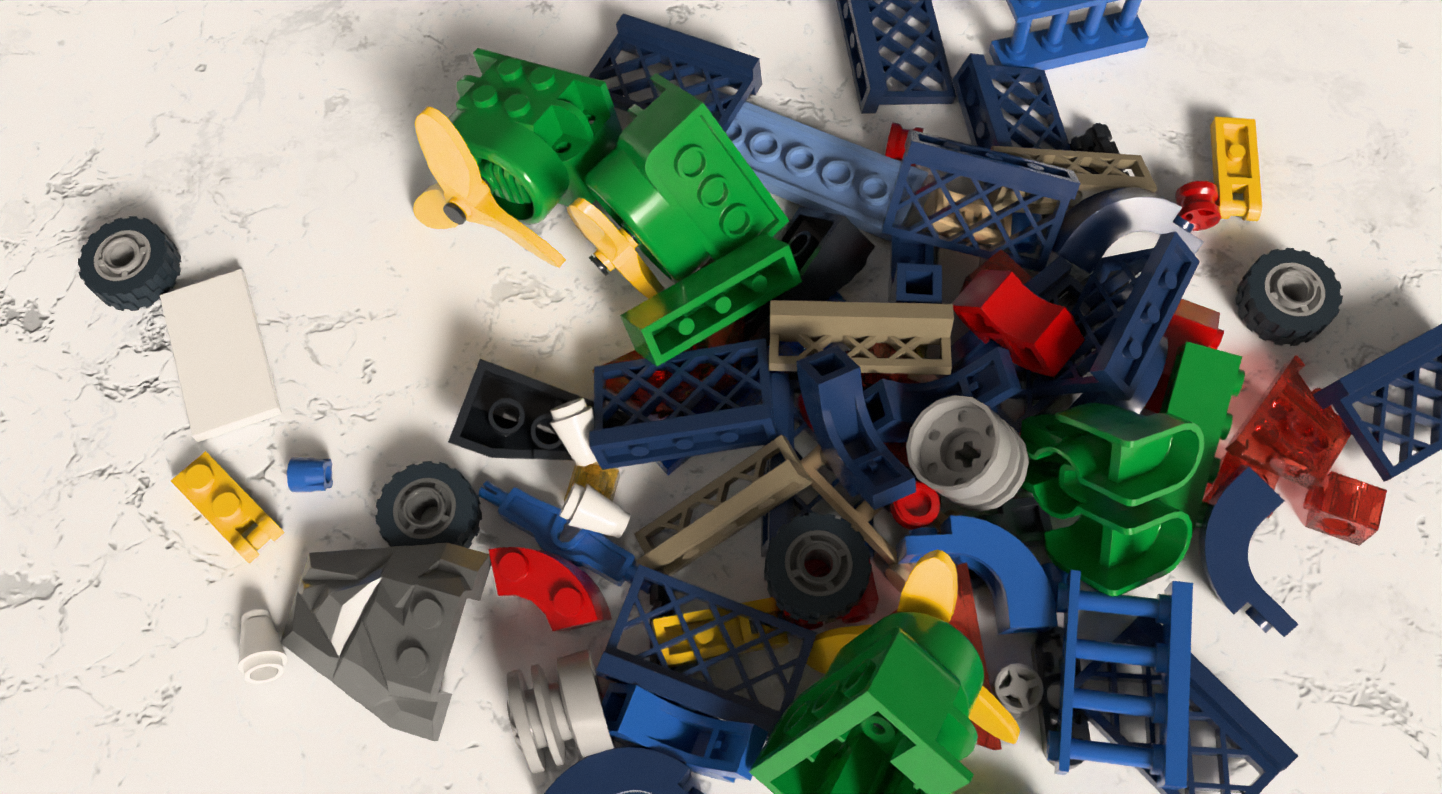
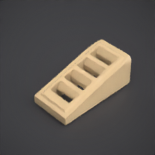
[922,188,1012,245]

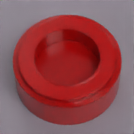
[890,481,940,530]

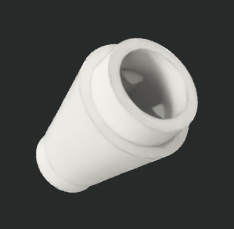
[550,398,597,468]
[559,483,631,539]
[238,609,287,683]

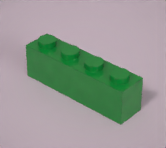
[620,233,802,367]
[1153,342,1245,535]

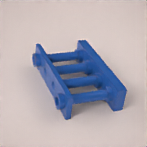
[989,0,1149,70]
[1046,570,1193,790]

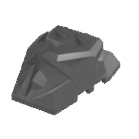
[280,543,491,741]

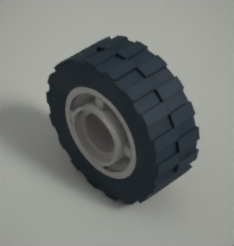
[78,216,182,311]
[1235,248,1343,346]

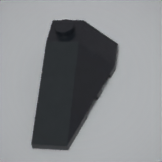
[726,207,876,358]
[448,359,631,461]

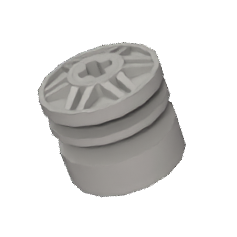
[906,395,1029,512]
[506,649,615,774]

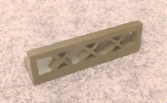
[988,146,1157,214]
[769,300,954,375]
[634,435,813,576]

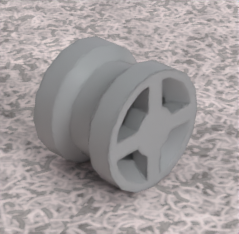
[989,663,1044,720]

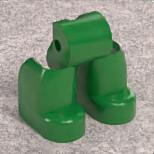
[1020,403,1204,596]

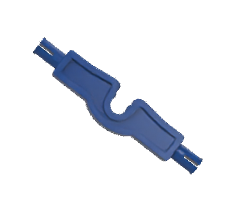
[478,480,654,594]

